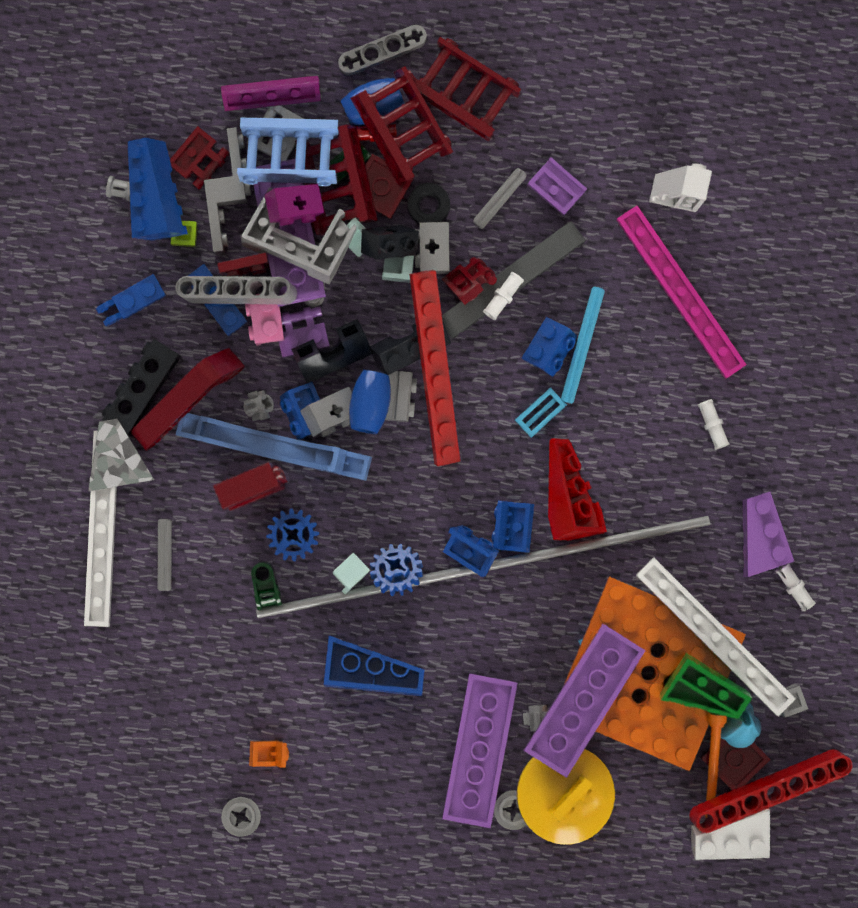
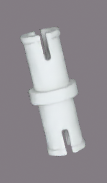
[483,272,524,320]
[698,399,730,450]
[775,563,815,611]

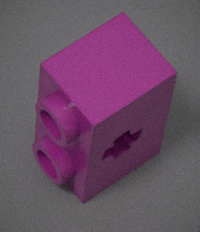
[264,184,324,226]

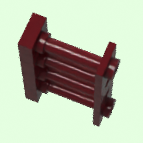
[415,37,521,142]
[350,66,453,183]
[295,124,378,236]

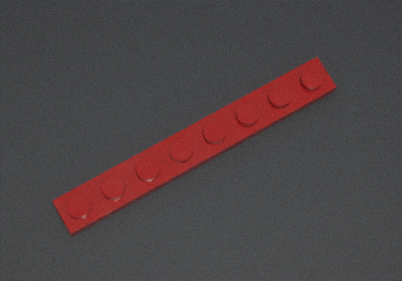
[409,270,460,466]

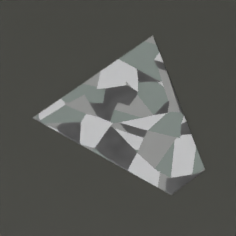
[88,419,154,491]

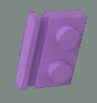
[527,157,587,216]

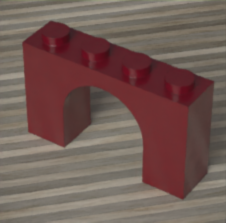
[213,462,288,511]

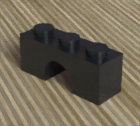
[291,319,372,384]
[369,323,451,375]

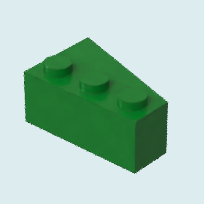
[660,653,752,719]

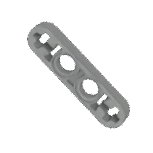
[338,25,427,76]

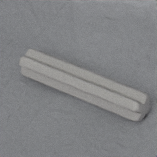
[473,168,527,229]
[157,519,172,591]

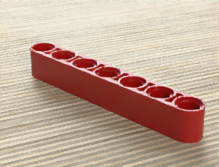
[689,749,852,833]

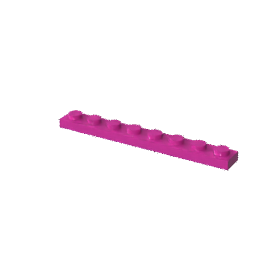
[616,205,746,379]

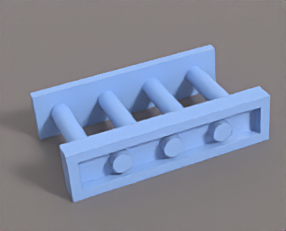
[237,117,339,186]

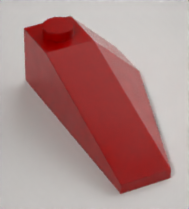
[548,438,607,541]

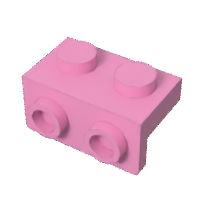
[245,294,284,346]

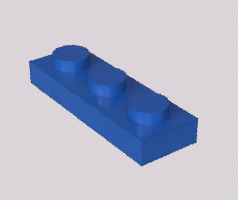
[188,264,248,337]

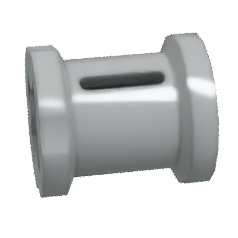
[106,175,130,202]

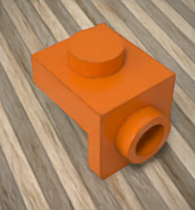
[249,741,289,768]

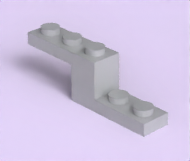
[204,127,251,255]

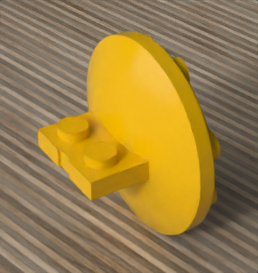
[517,749,615,844]

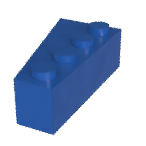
[128,138,188,241]
[324,635,424,696]

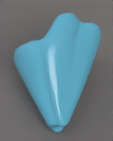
[721,703,761,748]

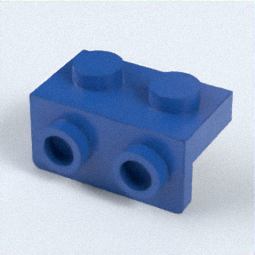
[522,317,577,377]
[492,500,534,553]
[443,525,499,577]

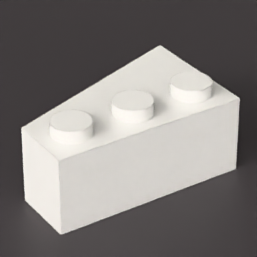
[649,164,712,212]
[691,808,770,860]

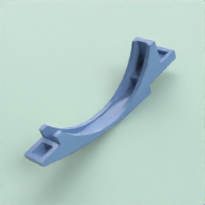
[176,413,372,481]

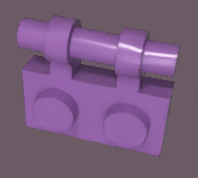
[279,306,330,358]

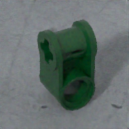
[251,562,282,610]

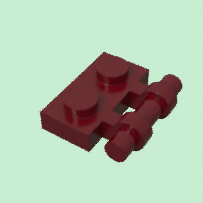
[170,126,230,190]
[442,257,497,305]

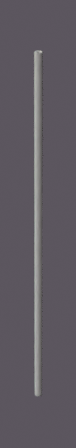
[256,516,710,618]

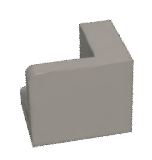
[780,684,808,717]

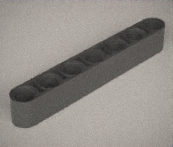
[442,221,586,339]

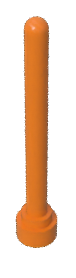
[705,712,727,819]

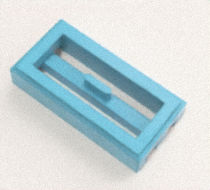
[515,387,567,438]

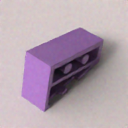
[743,492,794,577]

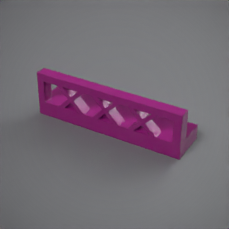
[221,76,321,111]

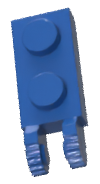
[96,274,166,327]

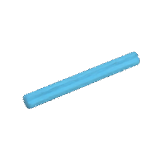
[561,287,605,404]

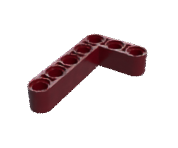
[130,348,245,451]

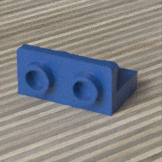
[279,382,320,440]

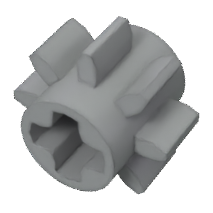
[243,390,274,421]
[523,705,548,731]

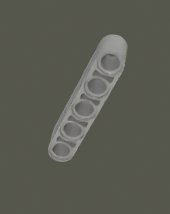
[175,276,297,305]

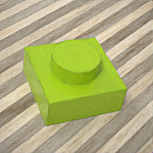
[171,221,198,247]

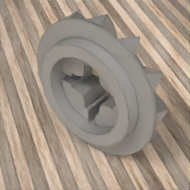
[494,790,527,830]
[221,796,261,837]

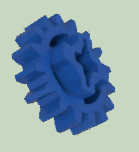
[266,508,320,561]
[370,544,423,596]

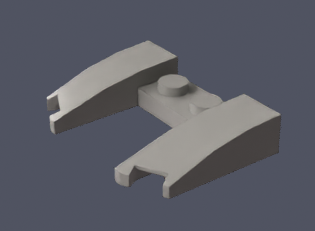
[241,188,357,285]

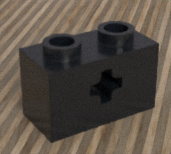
[361,225,419,260]

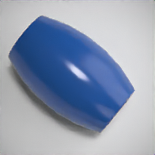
[341,78,404,126]
[349,370,391,434]

